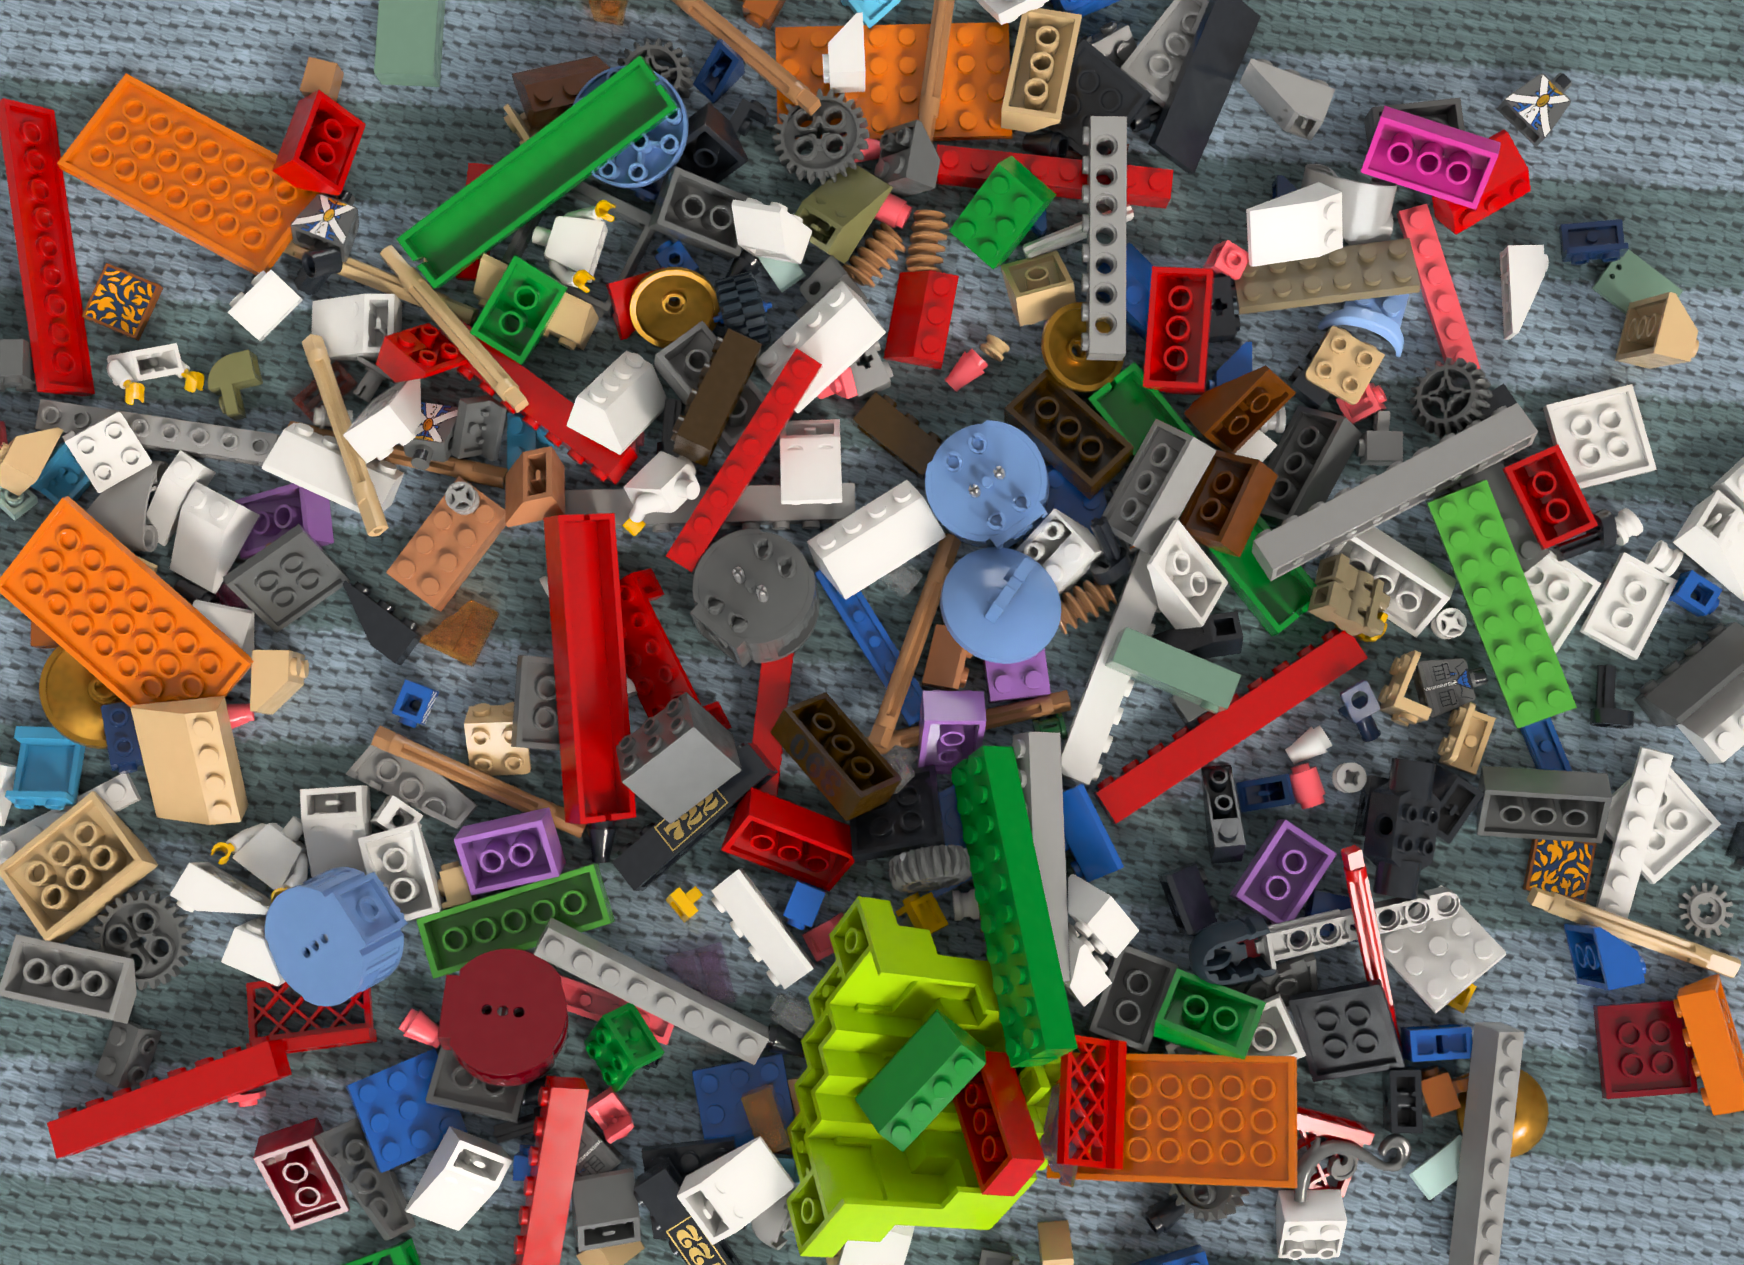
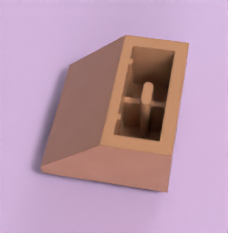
[505,446,565,527]
[921,624,973,691]

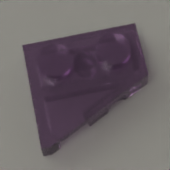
[664,941,736,1005]

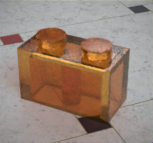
[741,1083,791,1153]

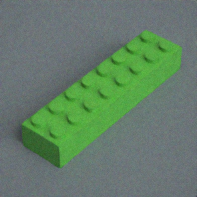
[1426,479,1577,729]

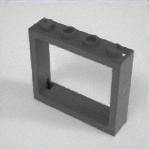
[502,182,656,318]

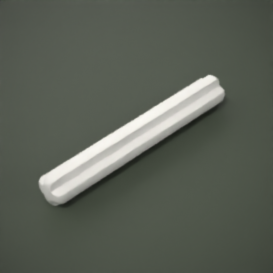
[1023,204,1134,258]

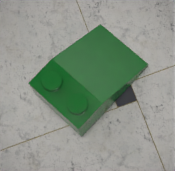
[470,255,568,365]
[1153,968,1266,1060]

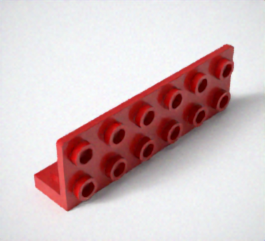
[619,568,732,730]

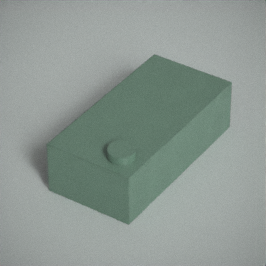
[374,0,446,87]
[1105,627,1241,714]

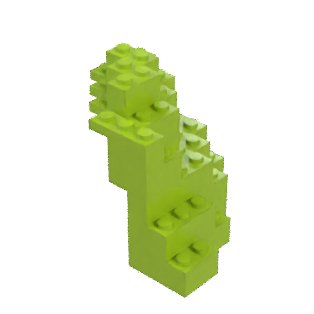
[786,896,1061,1258]

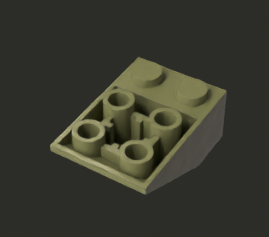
[794,165,893,264]

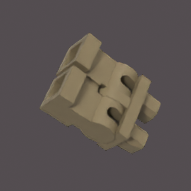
[1308,553,1391,637]

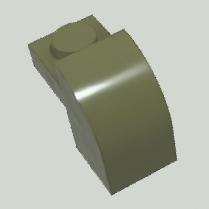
[208,349,263,421]

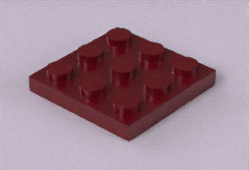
[1593,1000,1698,1099]

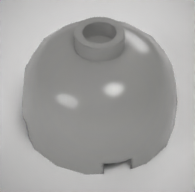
[751,1188,796,1250]

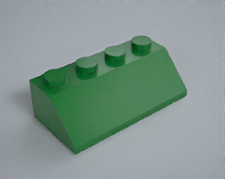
[855,1009,986,1152]

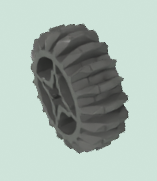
[617,38,693,98]
[1409,357,1493,438]
[888,844,971,893]

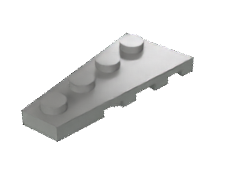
[1121,0,1209,108]
[346,728,479,829]

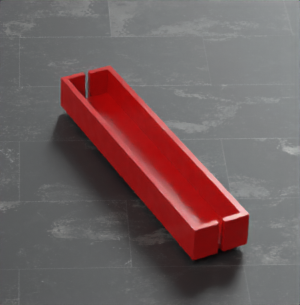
[543,513,636,824]

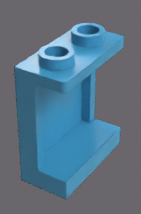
[5,726,85,810]

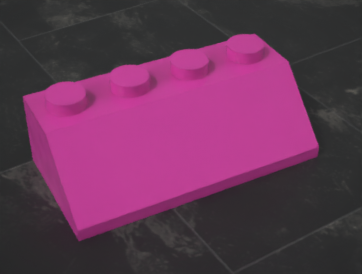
[1361,106,1501,210]

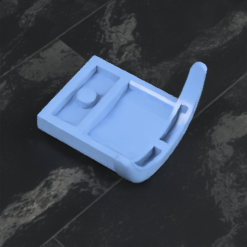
[1318,294,1409,357]

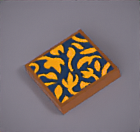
[82,263,163,341]
[1523,839,1597,903]

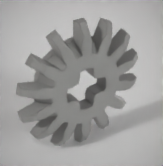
[1678,883,1734,938]

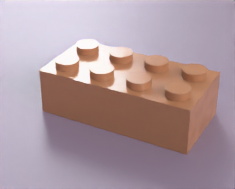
[386,476,506,612]

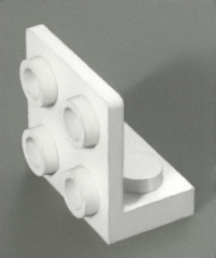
[62,411,152,493]

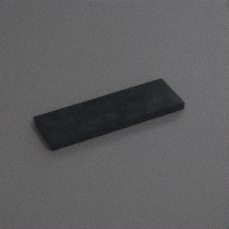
[1148,0,1261,173]

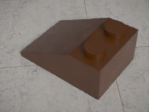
[1184,365,1296,454]

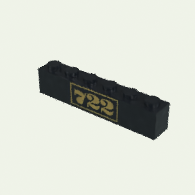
[612,743,778,891]
[634,1157,742,1265]

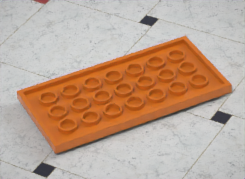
[775,22,1012,141]
[57,73,325,276]
[0,496,254,708]
[1047,1053,1297,1188]

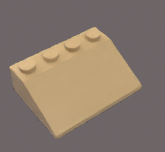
[131,696,248,825]
[0,791,158,943]

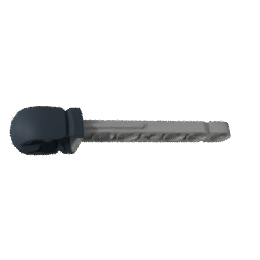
[1189,887,1460,987]

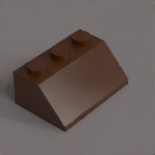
[512,56,610,129]
[1179,450,1278,557]

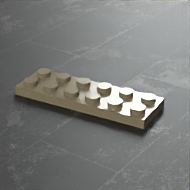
[1233,238,1421,315]

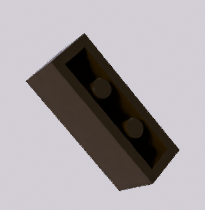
[853,392,944,480]

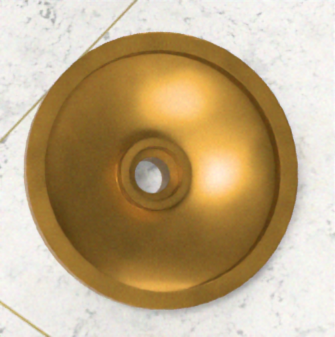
[630,267,720,348]
[1041,302,1125,392]
[1456,1069,1549,1158]

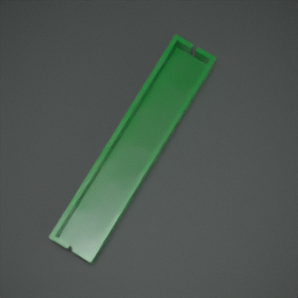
[397,56,680,289]
[1086,362,1317,637]
[951,746,1078,1068]

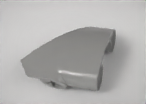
[1300,164,1398,245]
[86,460,169,552]

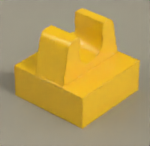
[665,886,703,923]

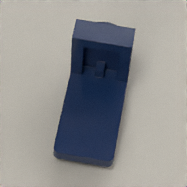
[101,702,143,774]

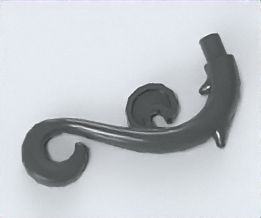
[1294,1134,1411,1202]

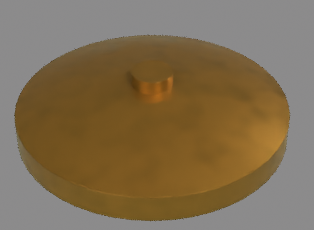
[39,645,123,749]

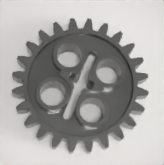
[773,89,870,185]
[91,890,195,990]
[1169,1183,1250,1221]

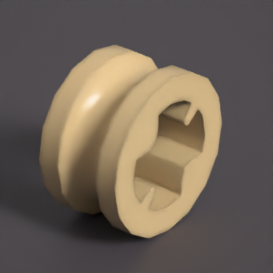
[980,334,1010,362]

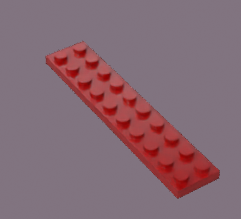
[0,98,95,396]

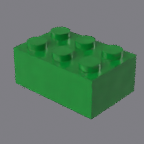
[949,156,1056,270]

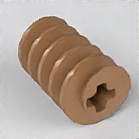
[906,209,949,272]
[842,222,906,288]
[1058,580,1118,635]

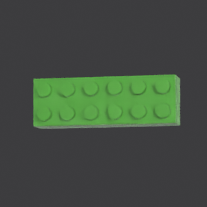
[416,864,615,979]

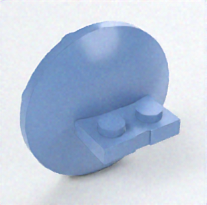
[573,65,688,188]
[940,547,1061,664]

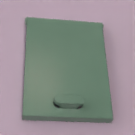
[1591,249,1683,315]

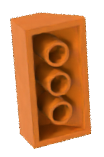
[1673,974,1744,1116]

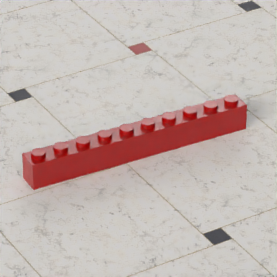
[1093,628,1368,824]

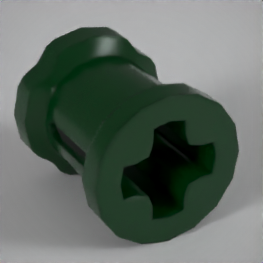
[1032,713,1068,740]

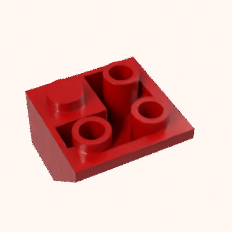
[376,323,468,383]

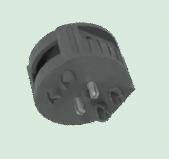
[690,528,820,668]

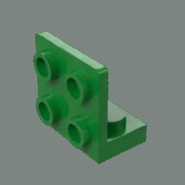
[584,1003,664,1093]

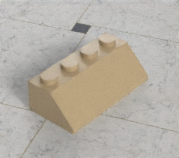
[1001,8,1082,133]
[473,254,599,350]
[1615,292,1699,369]

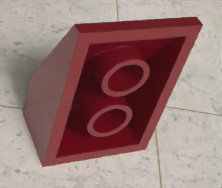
[253,1117,350,1231]

